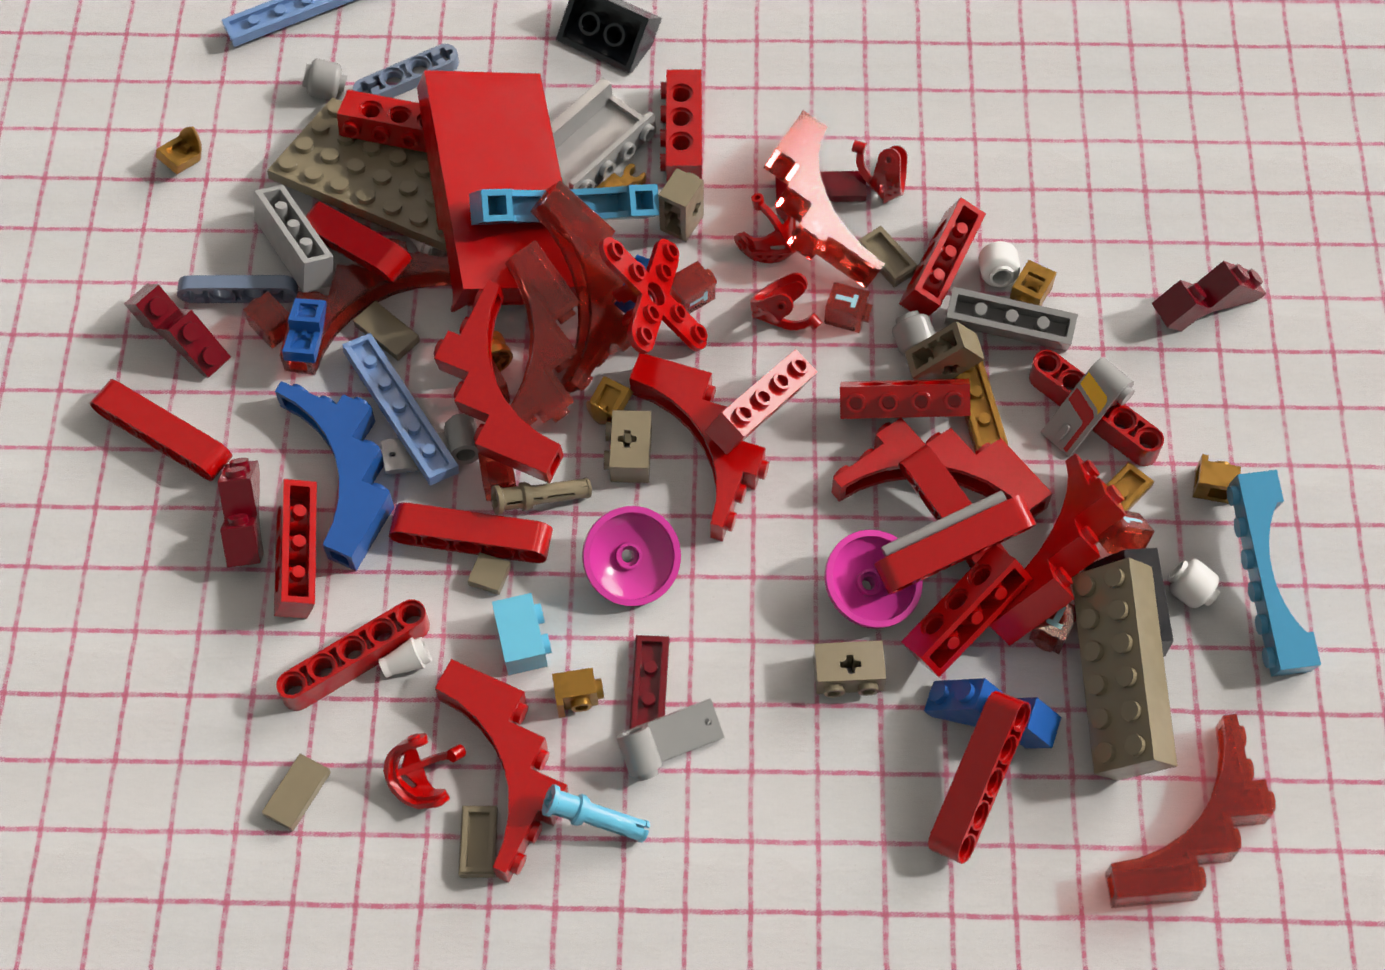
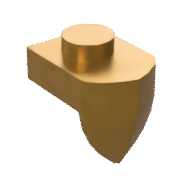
[156,126,202,175]
[586,376,634,425]

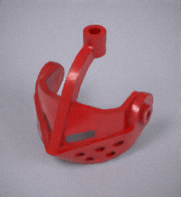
[851,140,908,204]
[734,193,798,264]
[750,272,823,330]
[383,733,466,809]

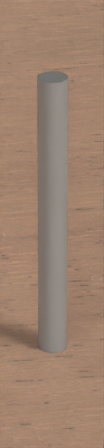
[881,491,1007,557]

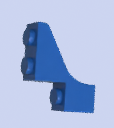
[924,678,1062,749]

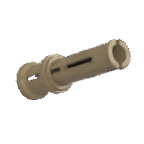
[491,477,592,515]

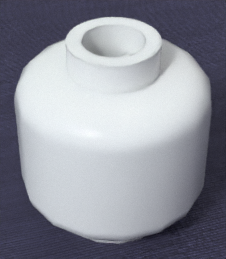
[978,241,1021,287]
[1168,559,1220,609]

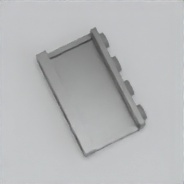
[551,77,656,189]

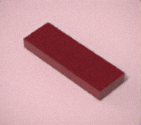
[775,171,867,203]
[629,635,670,729]

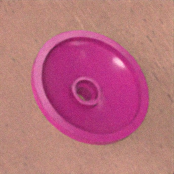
[582,506,681,606]
[824,530,923,629]

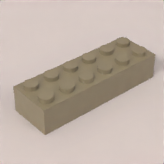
[1072,557,1178,781]

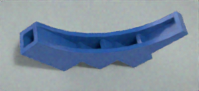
[275,381,394,571]

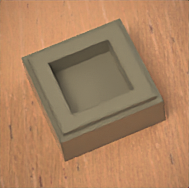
[468,552,512,595]

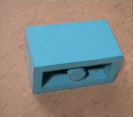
[492,593,552,676]

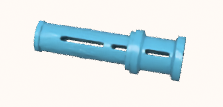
[542,784,650,843]

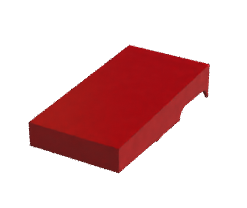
[417,70,583,323]

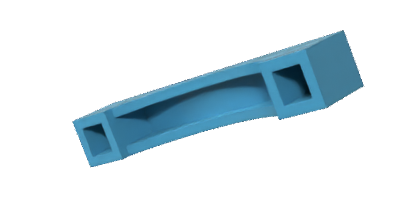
[469,184,660,225]
[1227,470,1321,677]

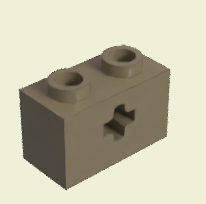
[659,168,704,242]
[905,321,985,380]
[604,410,652,483]
[813,640,886,698]

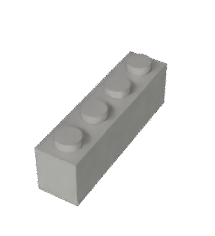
[254,185,333,293]
[944,287,1078,351]

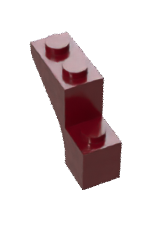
[1152,261,1266,332]
[124,284,231,378]
[217,458,264,568]

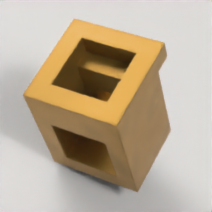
[1009,260,1057,306]
[1192,454,1241,504]
[552,667,604,718]

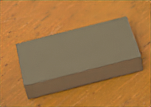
[856,226,918,288]
[353,301,420,361]
[262,753,331,832]
[458,806,498,878]

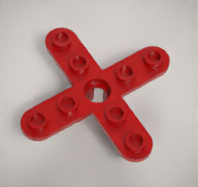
[599,237,708,354]

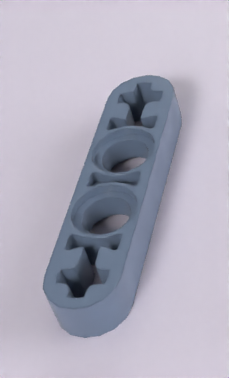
[353,44,459,98]
[177,275,298,303]

